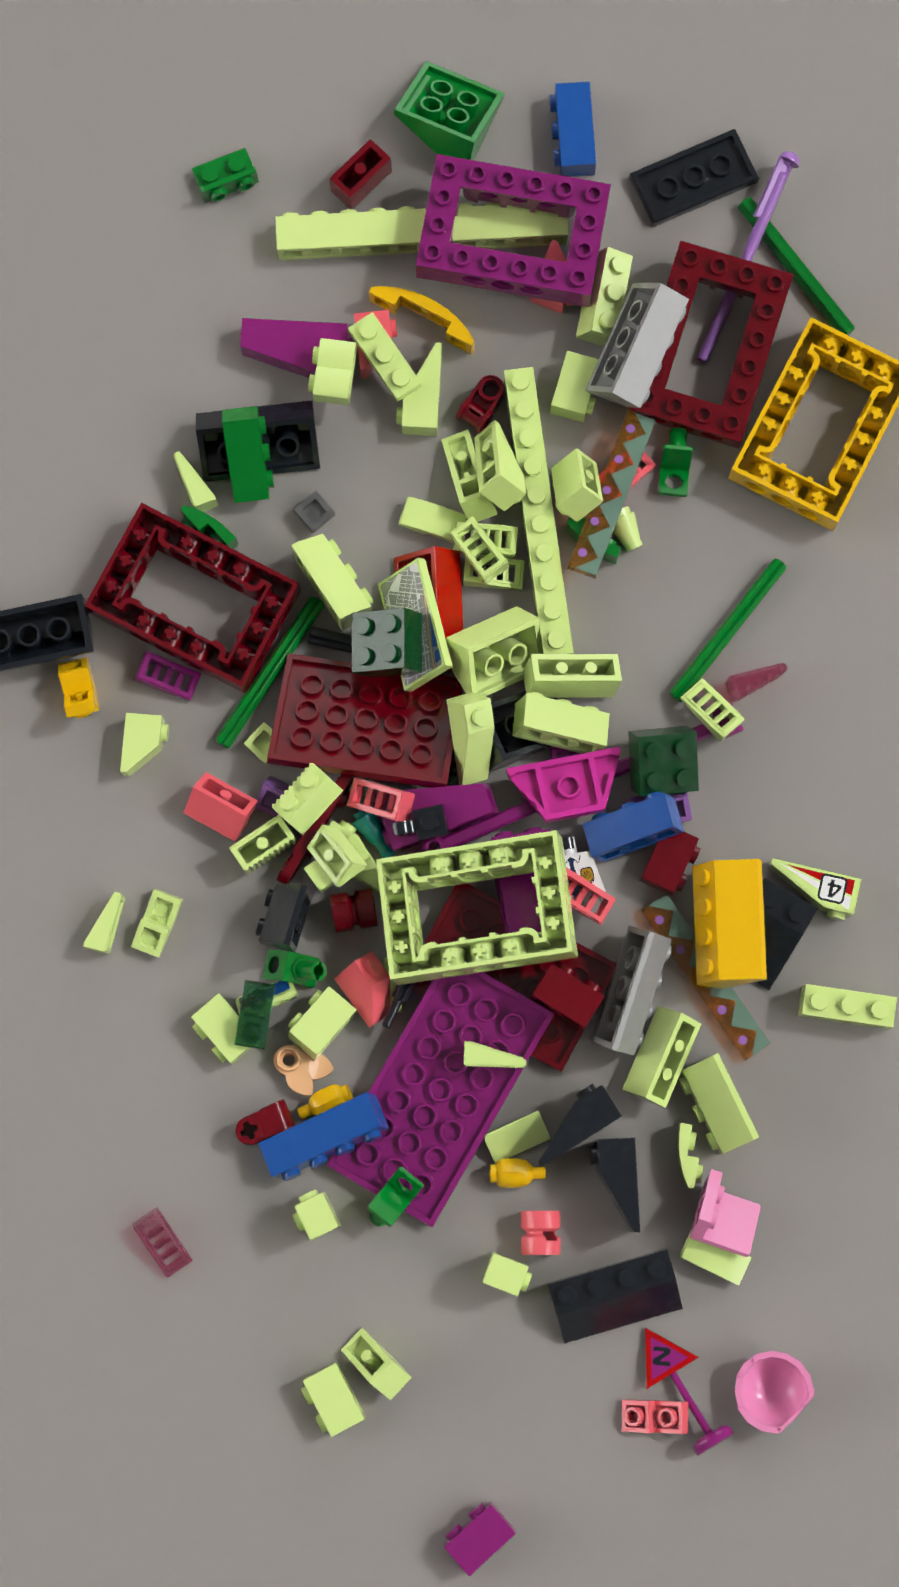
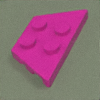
[506,747,621,823]

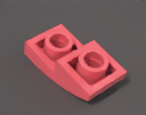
[622,1399,688,1434]

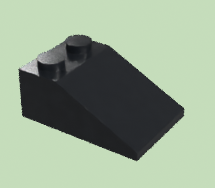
[489,691,558,771]
[756,878,818,990]
[256,883,313,952]
[538,1083,622,1167]
[590,1138,640,1232]

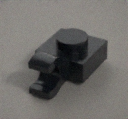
[392,804,450,841]

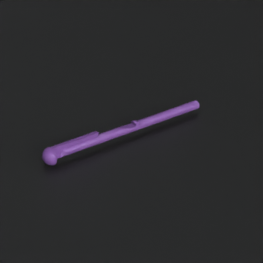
[697,151,799,363]

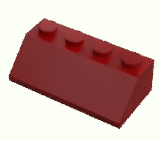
[394,546,463,672]

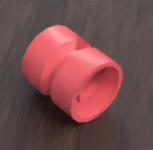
[521,1211,561,1255]

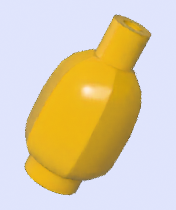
[298,1084,353,1119]
[489,1158,546,1188]

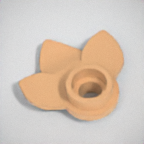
[273,1043,334,1096]

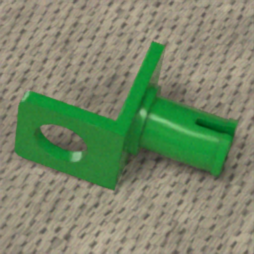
[658,427,693,497]
[263,949,327,988]
[367,1166,424,1227]

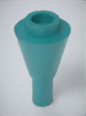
[351,810,394,858]

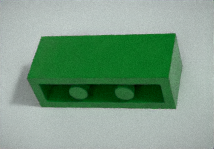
[222,406,274,503]

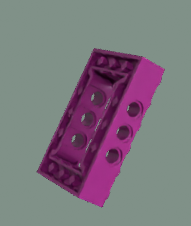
[415,154,611,307]

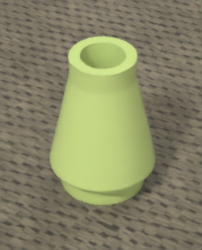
[608,506,643,552]

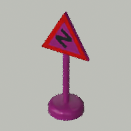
[645,1328,734,1456]

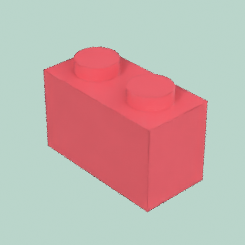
[183,772,258,842]

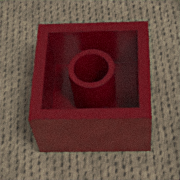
[531,963,605,1031]

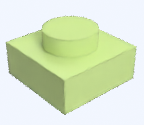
[244,722,273,765]

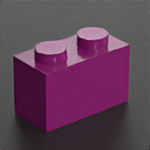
[444,1501,516,1576]

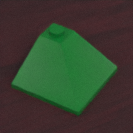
[393,61,505,160]

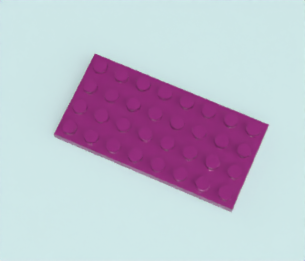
[327,972,555,1227]

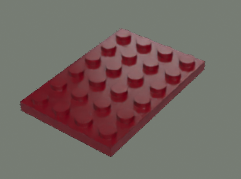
[267,653,463,787]
[412,883,617,1072]

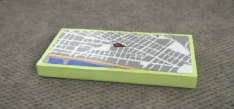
[378,558,453,692]

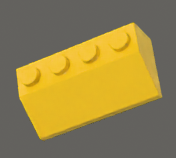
[692,859,767,989]

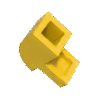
[58,657,99,718]

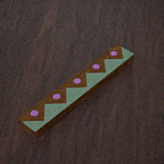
[567,410,656,579]
[641,893,770,1061]

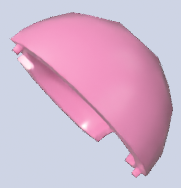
[735,1351,815,1434]

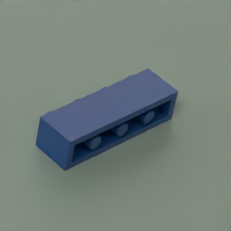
[259,1092,389,1181]

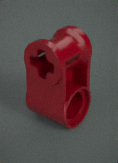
[455,375,504,433]
[235,1099,296,1145]

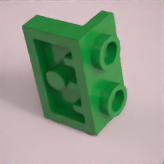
[192,148,259,203]

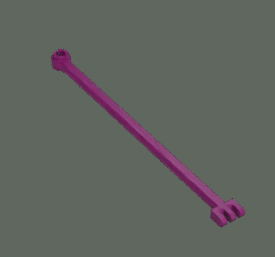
[422,703,744,852]

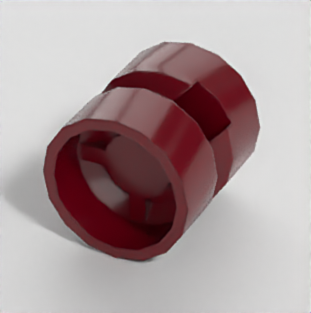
[330,888,378,933]

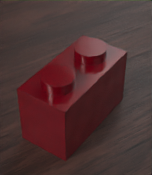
[329,139,392,209]
[639,832,701,896]

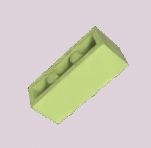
[576,247,633,346]
[523,654,622,698]
[512,692,610,753]
[798,984,897,1030]
[622,1006,701,1108]

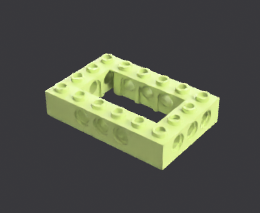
[376,830,578,985]

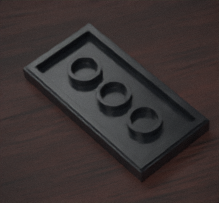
[630,129,759,227]

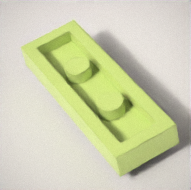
[348,312,422,402]

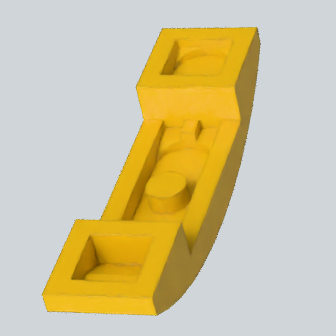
[369,286,474,355]

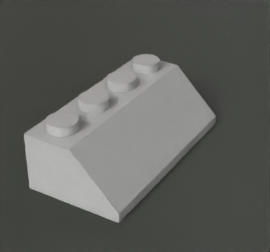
[585,283,689,408]
[592,926,672,1056]

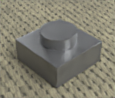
[294,491,336,534]

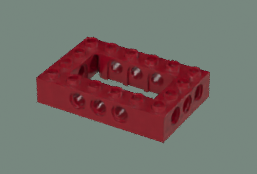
[627,240,794,448]
[84,502,301,693]

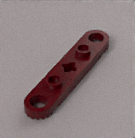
[276,774,356,884]

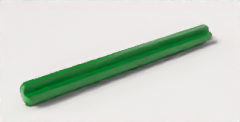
[738,197,855,335]
[669,558,786,702]
[216,596,324,749]

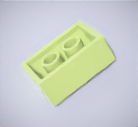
[291,534,374,632]
[446,606,542,696]
[678,1053,759,1154]

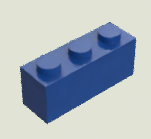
[549,81,596,177]
[583,792,684,863]

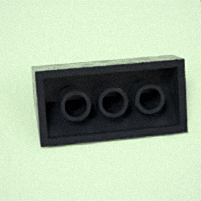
[196,400,320,482]
[0,594,94,672]
[547,1249,683,1343]

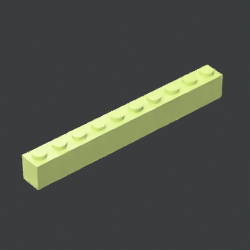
[276,202,568,260]
[503,367,574,654]

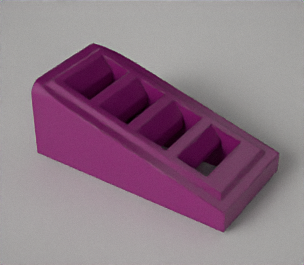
[133,651,201,701]

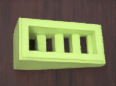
[173,451,218,512]
[449,516,508,584]
[453,522,518,559]
[463,554,524,591]
[680,678,745,742]
[83,892,125,954]
[464,1041,527,1068]

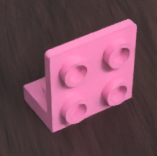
[689,1169,761,1257]

